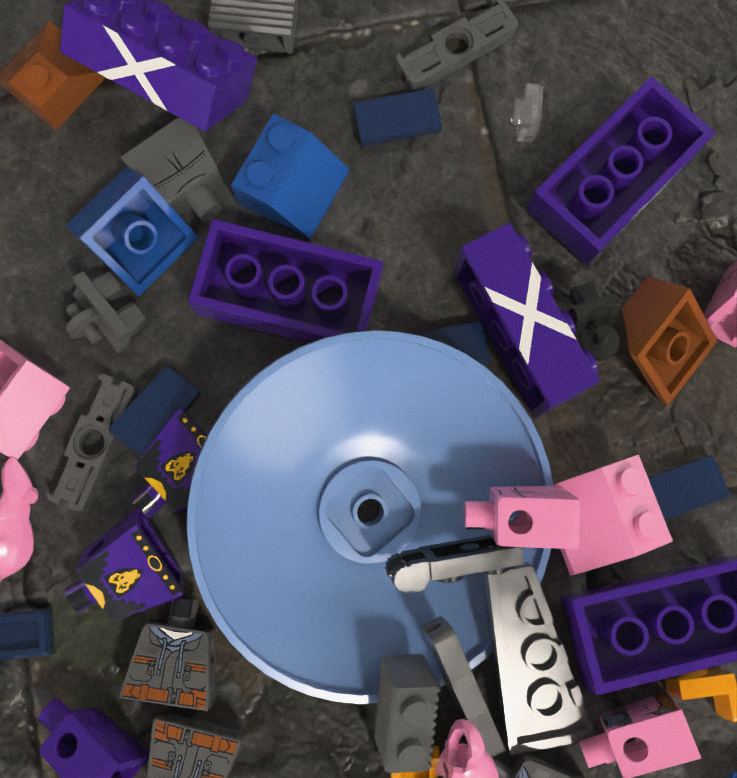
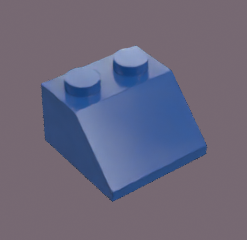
[231,113,349,241]
[66,167,199,296]

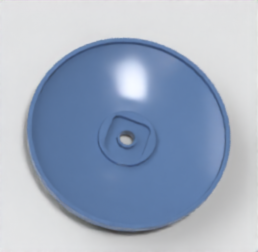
[187,331,553,704]

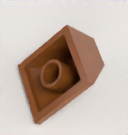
[0,21,106,130]
[622,276,717,406]

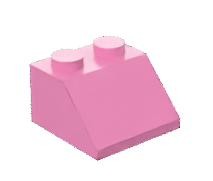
[0,340,70,460]
[553,455,673,575]

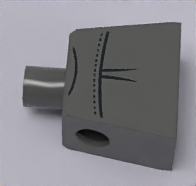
[121,117,223,221]

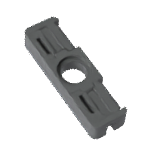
[396,0,518,92]
[46,374,138,512]
[421,616,506,758]

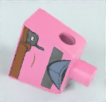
[579,690,701,778]

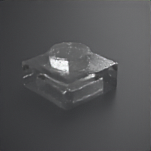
[511,83,544,142]

